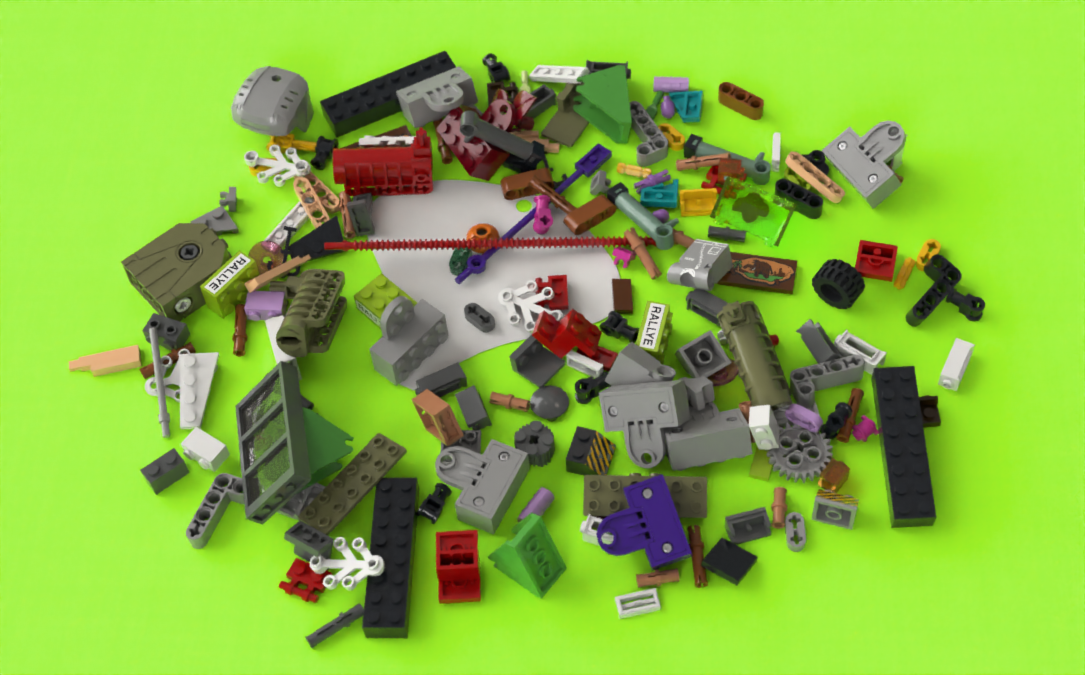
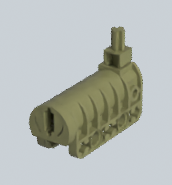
[269,269,347,357]
[717,301,792,411]

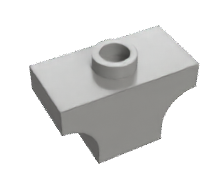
[678,376,715,411]

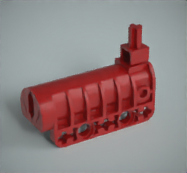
[333,128,433,196]

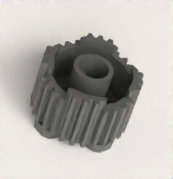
[514,420,555,468]

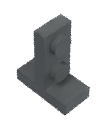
[347,192,375,237]

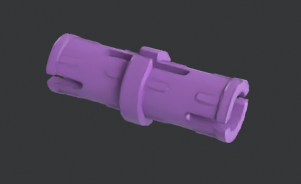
[634,169,671,194]

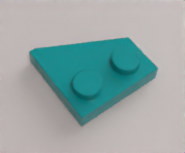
[669,91,703,123]
[640,179,679,208]

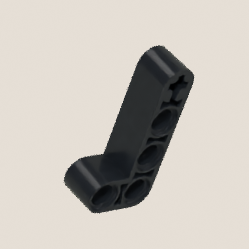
[906,254,962,327]

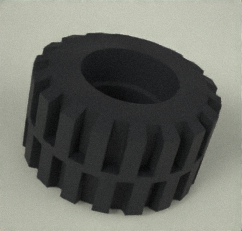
[812,259,865,309]

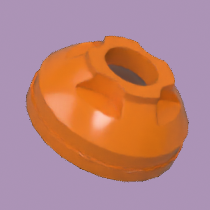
[466,223,500,253]

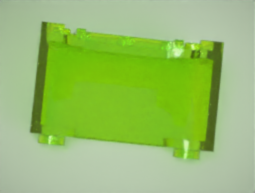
[710,176,799,248]

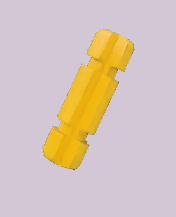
[617,162,652,178]
[893,257,916,290]

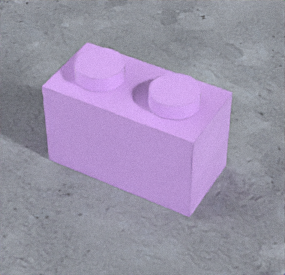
[244,291,288,321]

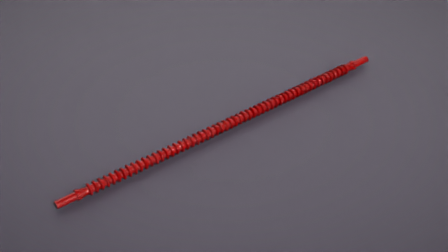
[324,236,675,252]

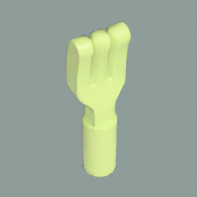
[520,70,531,93]

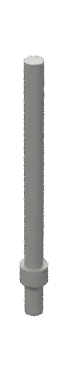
[149,327,171,438]

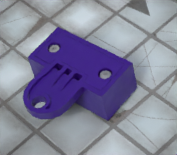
[596,474,692,571]

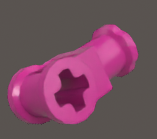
[533,195,553,235]

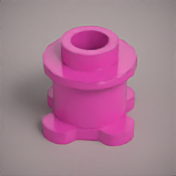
[852,415,879,442]

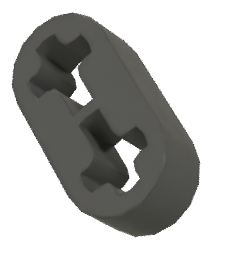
[464,303,495,332]

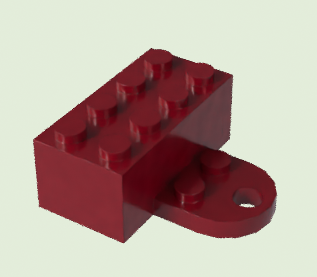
[436,99,517,181]

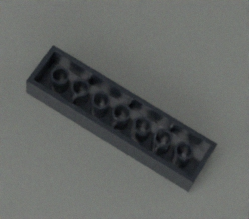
[320,50,456,138]
[871,366,936,528]
[362,478,420,638]

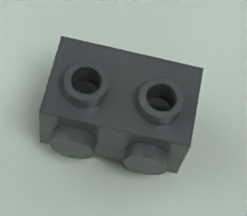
[142,313,190,350]

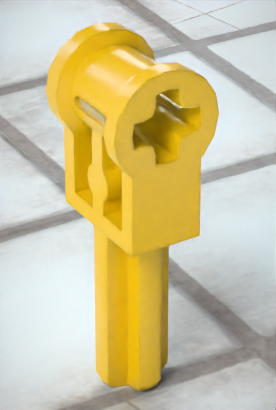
[266,134,317,154]

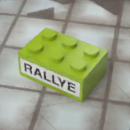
[200,250,260,319]
[354,273,417,329]
[636,300,673,365]

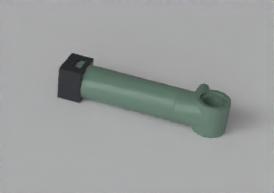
[684,134,771,185]
[606,182,679,250]

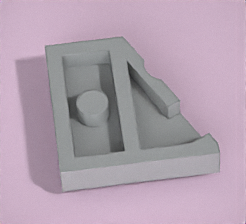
[190,206,239,235]

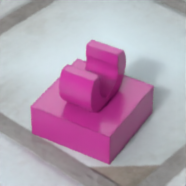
[612,247,636,268]

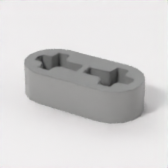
[785,512,806,552]

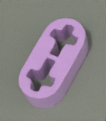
[785,403,823,432]

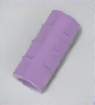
[653,76,689,92]
[517,487,555,523]

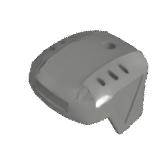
[231,66,314,136]

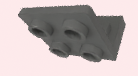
[509,335,566,388]
[284,521,333,570]

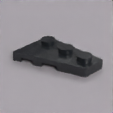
[289,215,344,261]

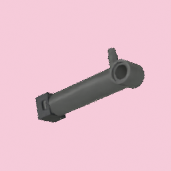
[460,111,545,168]

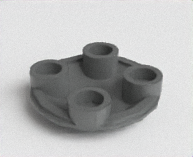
[530,386,569,422]

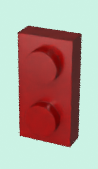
[576,346,618,372]

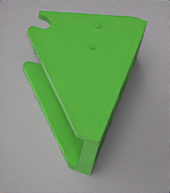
[573,65,632,144]
[281,407,354,493]
[488,512,567,599]

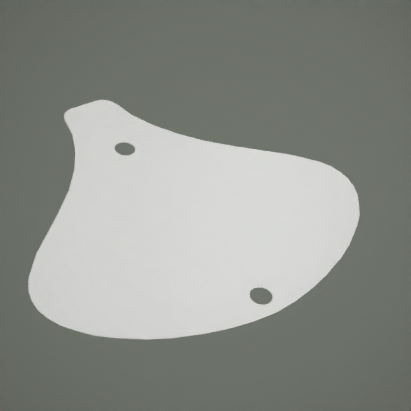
[367,180,620,391]

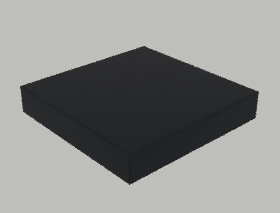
[701,538,758,586]

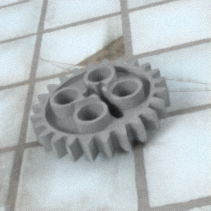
[767,423,833,483]

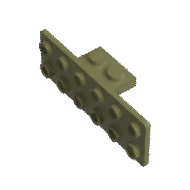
[541,82,589,148]
[298,433,407,535]
[583,473,707,518]

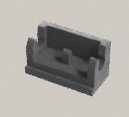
[455,385,492,430]
[725,507,771,545]

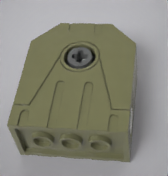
[121,223,232,321]

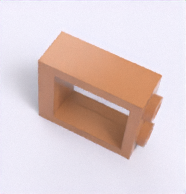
[411,389,464,446]

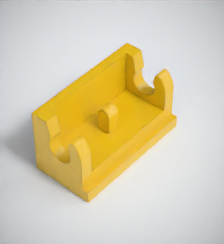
[680,188,718,217]

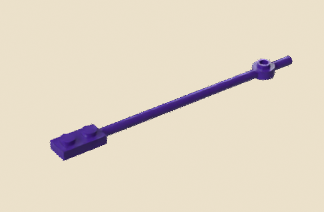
[455,143,612,284]

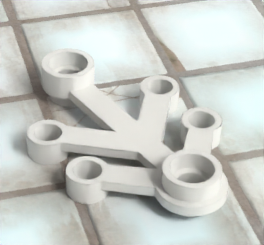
[244,145,311,187]
[498,280,564,333]
[145,348,218,403]
[310,537,385,591]

